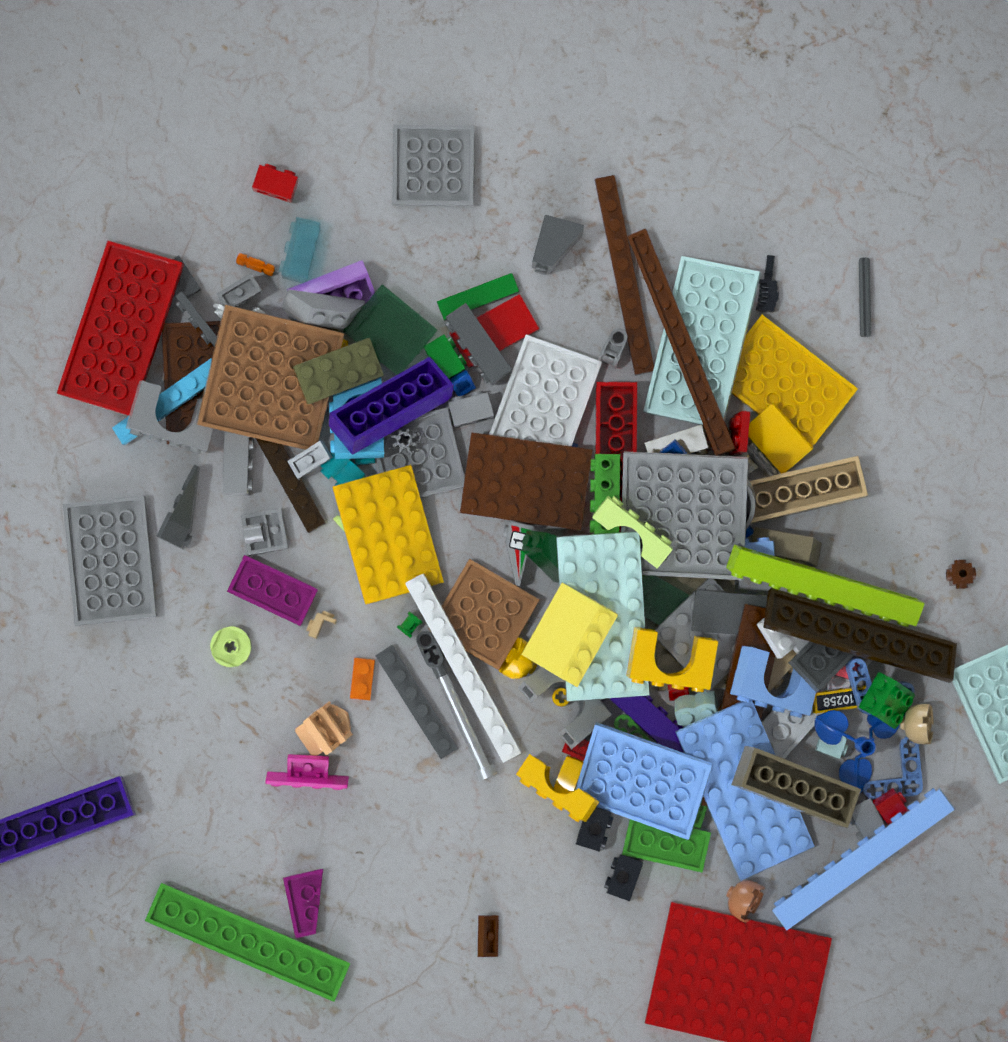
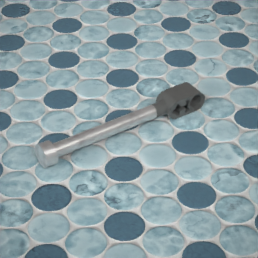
[416,631,498,782]

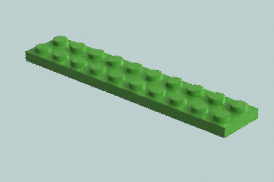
[145,883,351,1002]

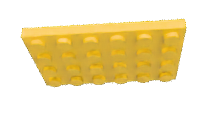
[731,314,858,447]
[332,465,444,605]

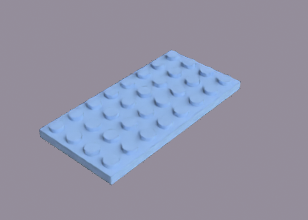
[675,700,815,881]

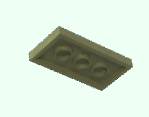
[293,338,384,405]

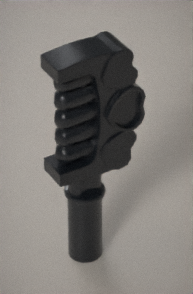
[756,255,779,313]

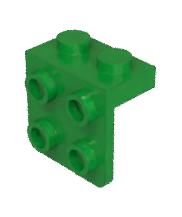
[858,672,915,729]

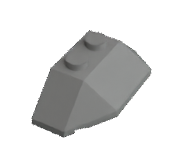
[282,289,365,332]

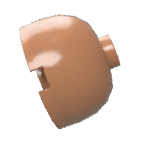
[726,880,765,923]

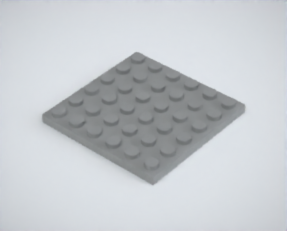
[621,451,749,580]

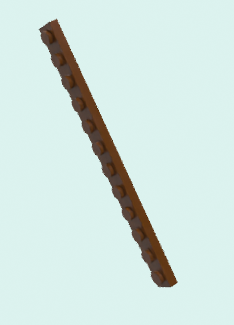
[627,228,736,456]

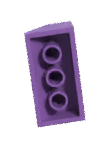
[287,260,379,311]

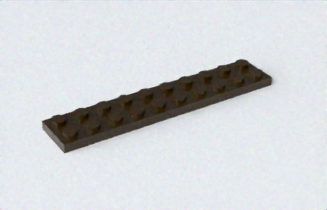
[763,588,957,683]

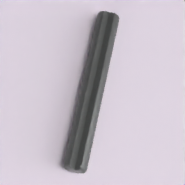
[859,257,871,337]

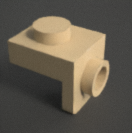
[306,611,337,639]

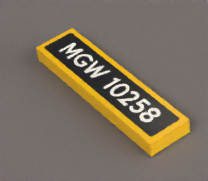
[812,685,866,714]

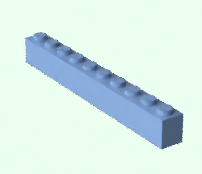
[772,788,955,930]

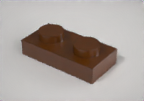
[477,915,499,957]

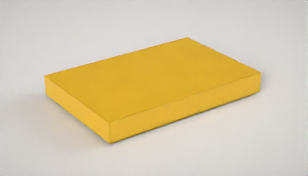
[748,403,813,474]

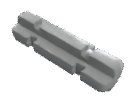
[747,443,777,477]

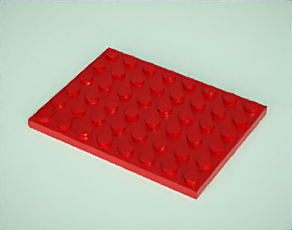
[644,902,832,1042]

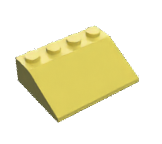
[522,582,618,687]

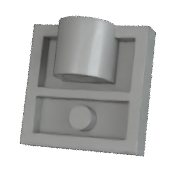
[241,508,288,556]

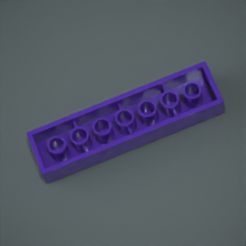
[0,776,136,864]

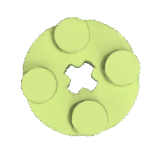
[210,626,252,667]

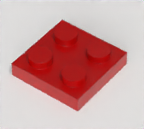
[729,411,750,456]

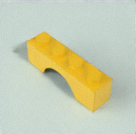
[516,754,600,822]

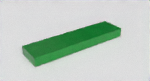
[437,273,519,321]

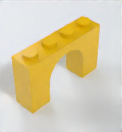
[626,627,718,692]

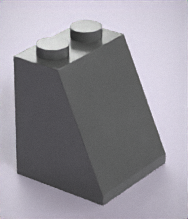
[532,215,584,275]

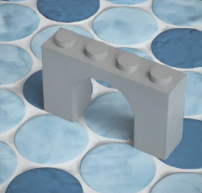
[126,381,213,454]
[518,667,612,749]

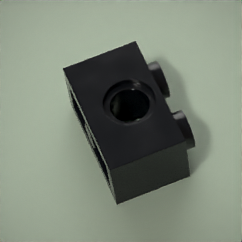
[575,808,614,852]
[604,854,643,902]

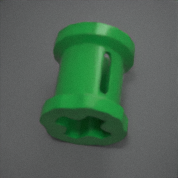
[397,611,423,639]

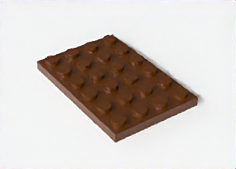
[460,432,593,530]

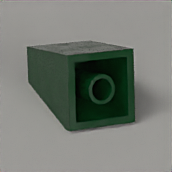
[522,530,559,583]

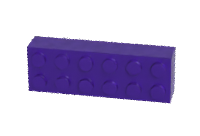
[329,357,454,455]

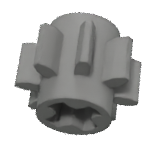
[392,428,417,453]

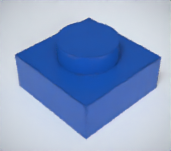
[449,370,476,397]

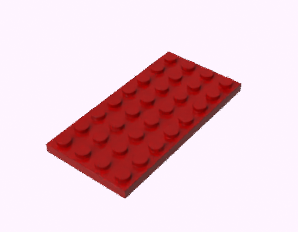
[57,240,184,416]

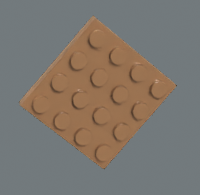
[428,559,540,670]

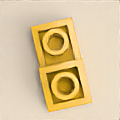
[554,755,583,794]

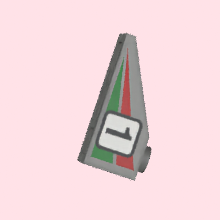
[502,521,534,587]

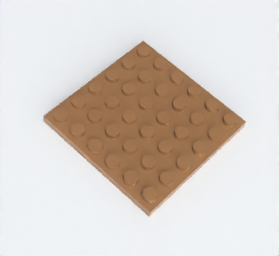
[196,305,344,450]

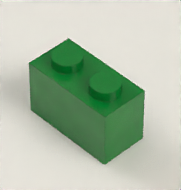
[423,334,467,379]

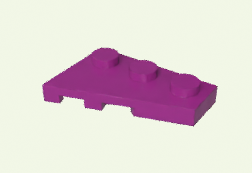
[283,869,323,938]

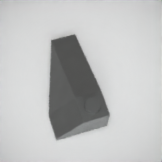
[157,464,200,550]

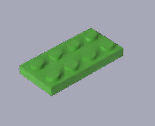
[622,819,711,873]

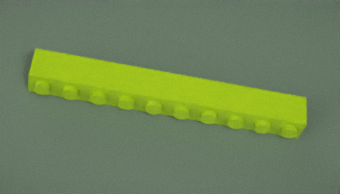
[726,544,925,627]

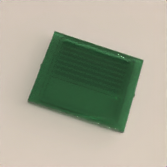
[343,284,438,375]

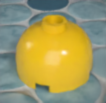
[499,638,537,679]

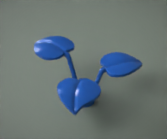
[814,710,900,793]

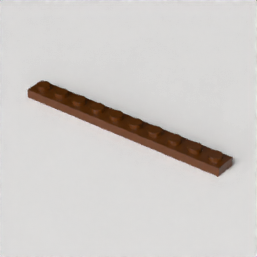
[594,175,654,376]

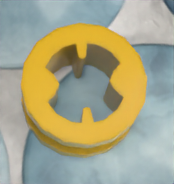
[552,688,569,707]

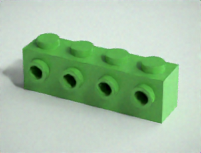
[590,454,620,534]

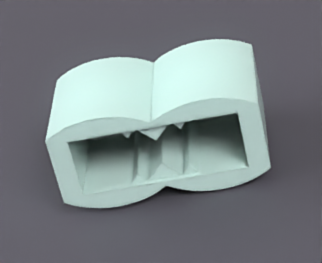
[675,691,718,726]

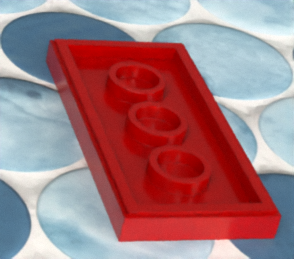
[449,294,539,369]

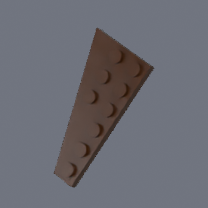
[162,321,221,445]

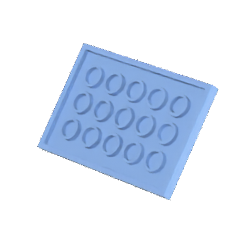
[575,722,713,840]

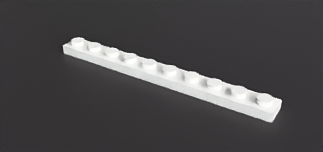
[405,573,522,763]

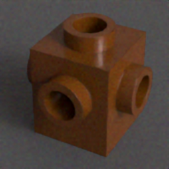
[946,559,976,589]

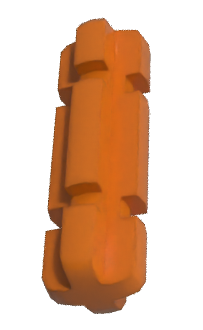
[236,253,275,276]

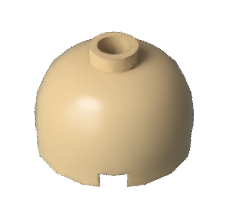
[901,704,934,744]

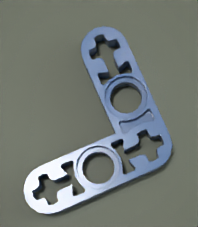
[845,657,915,715]
[863,737,923,799]

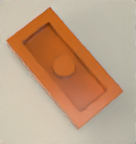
[350,658,375,701]

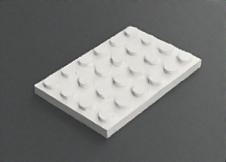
[489,335,602,446]

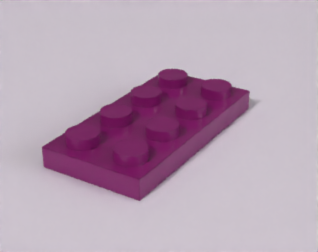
[227,555,318,627]

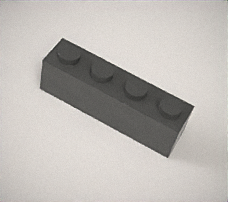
[445,303,512,386]

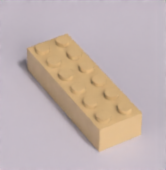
[750,456,868,525]

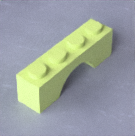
[592,496,673,569]

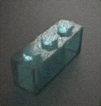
[279,217,321,283]

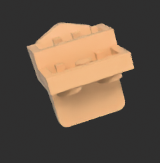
[295,701,353,756]

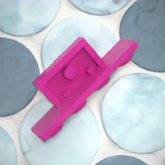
[265,754,349,790]

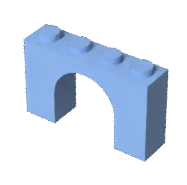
[730,646,816,718]

